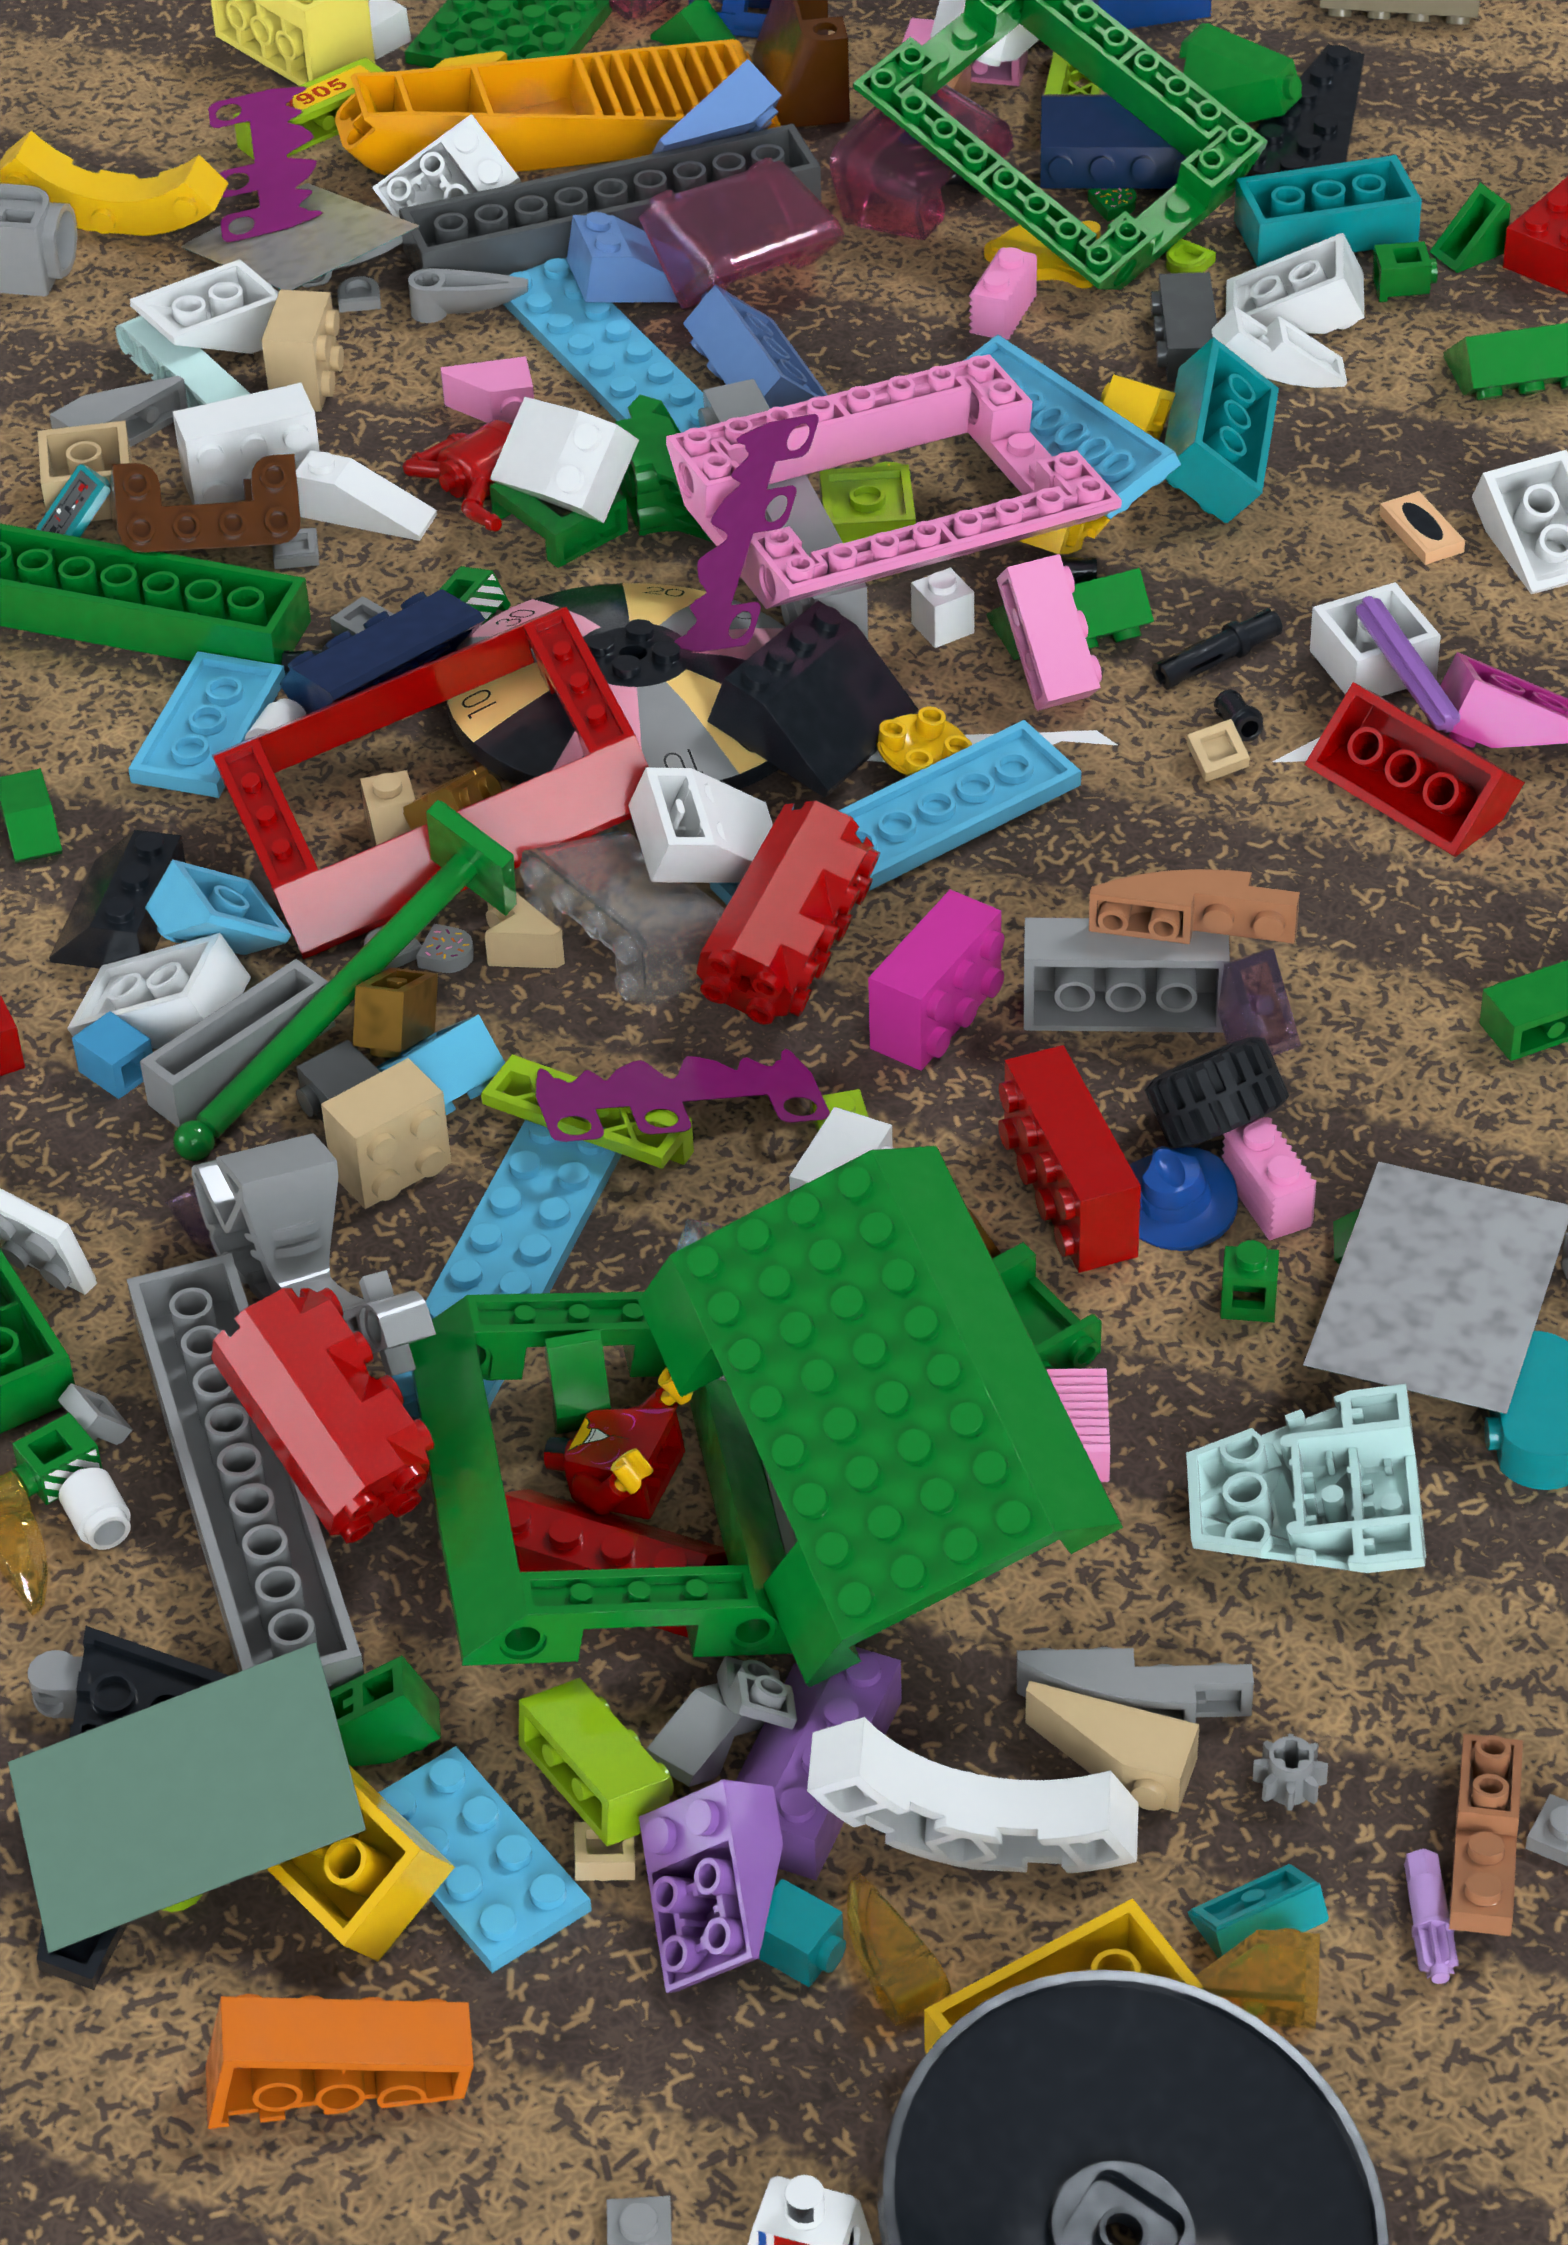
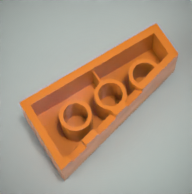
[206,1994,474,2129]

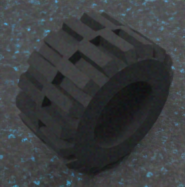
[1144,1037,1289,1148]

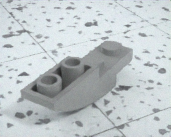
[1016,1647,1254,1723]

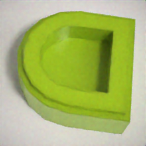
[1166,239,1216,273]

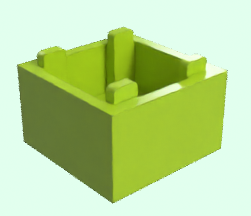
[819,464,916,543]

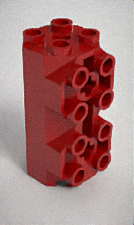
[696,800,880,1025]
[211,1287,434,1544]

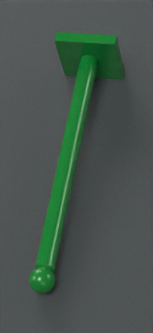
[173,800,517,1161]

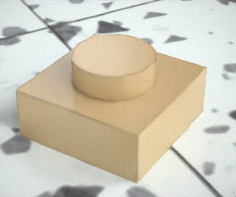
[1187,719,1250,782]
[573,1822,635,1881]

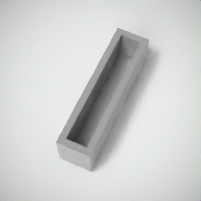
[140,959,335,1127]

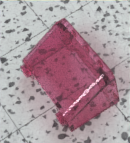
[830,84,1014,240]
[638,157,845,309]

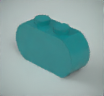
[1480,1331,1568,1490]

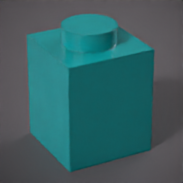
[759,1878,846,1987]

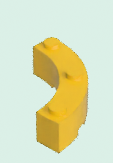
[0,130,229,236]
[1019,374,1176,555]

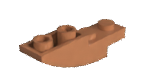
[1089,869,1300,944]
[1449,1734,1523,1937]

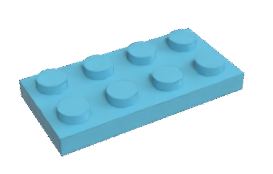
[128,651,285,798]
[378,1746,592,1973]

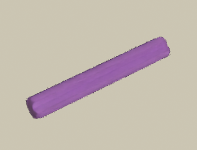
[1356,596,1460,733]

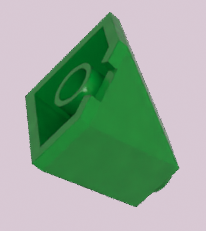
[1179,23,1302,123]

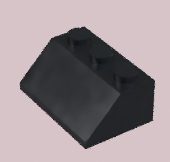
[49,830,186,969]

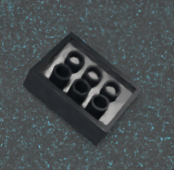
[707,600,919,798]

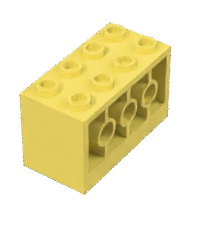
[211,0,375,86]

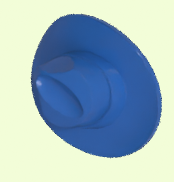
[1130,1146,1238,1251]

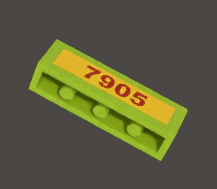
[233,57,386,159]

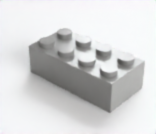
[1024,918,1230,1033]

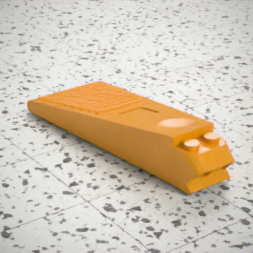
[335,39,781,175]

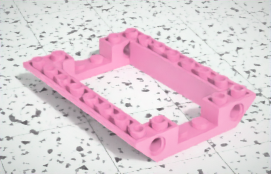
[666,354,1122,609]

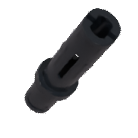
[1152,608,1282,690]

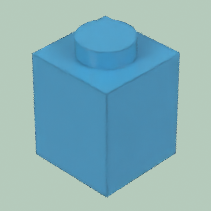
[72,1011,153,1099]

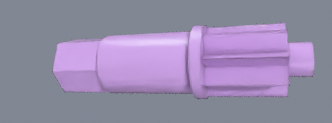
[1404,1848,1459,1984]

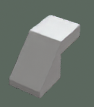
[646,1683,765,1787]

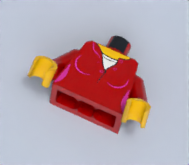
[544,1367,693,1519]

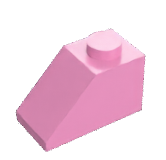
[440,356,534,423]

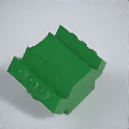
[615,394,713,542]

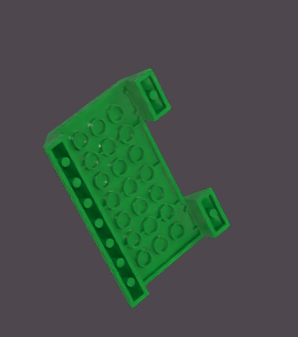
[638,1146,1123,1688]

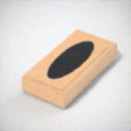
[1379,491,1465,565]

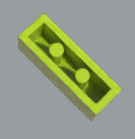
[519,1678,674,1847]

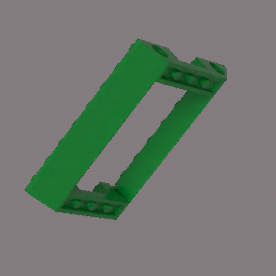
[853,0,1267,290]
[409,1292,793,1666]

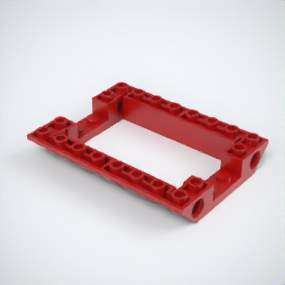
[212,607,649,959]

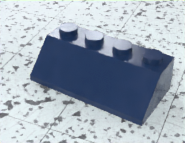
[1040,94,1186,189]
[280,589,485,714]

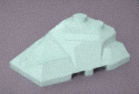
[1186,1384,1426,1573]

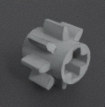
[1253,1734,1328,1811]

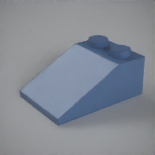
[652,59,782,154]
[567,212,708,302]

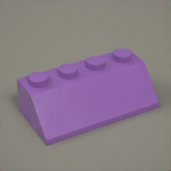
[736,1647,902,1880]

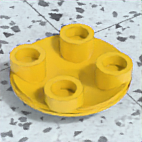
[877,706,972,776]

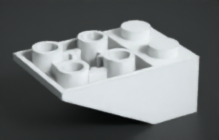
[372,114,521,218]
[628,767,773,883]

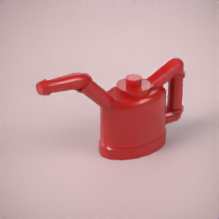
[403,420,512,531]

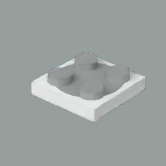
[0,1188,97,1295]

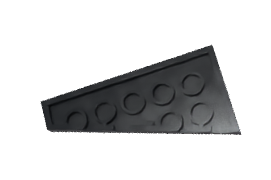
[1245,44,1365,177]

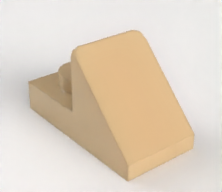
[484,892,565,968]

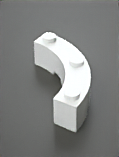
[807,1717,1139,1873]

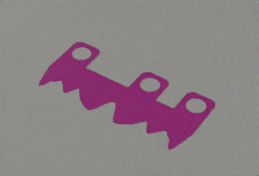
[208,87,324,242]
[674,414,819,652]
[536,1049,830,1142]

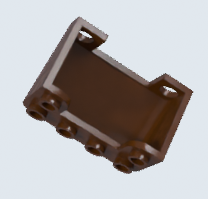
[753,0,850,127]
[110,454,301,553]

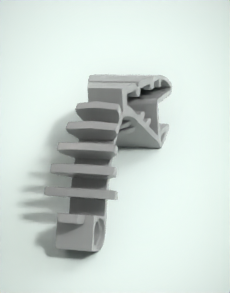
[192,1133,436,1376]

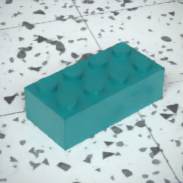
[1234,155,1422,267]
[1164,337,1279,523]

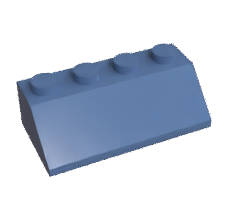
[683,284,828,409]

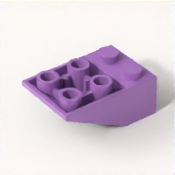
[639,1779,783,1993]

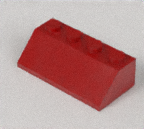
[1304,682,1525,857]
[505,1489,728,1638]

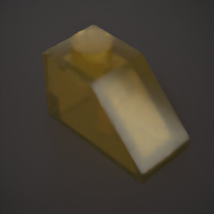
[1195,1928,1320,2029]

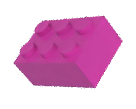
[868,889,1005,1071]

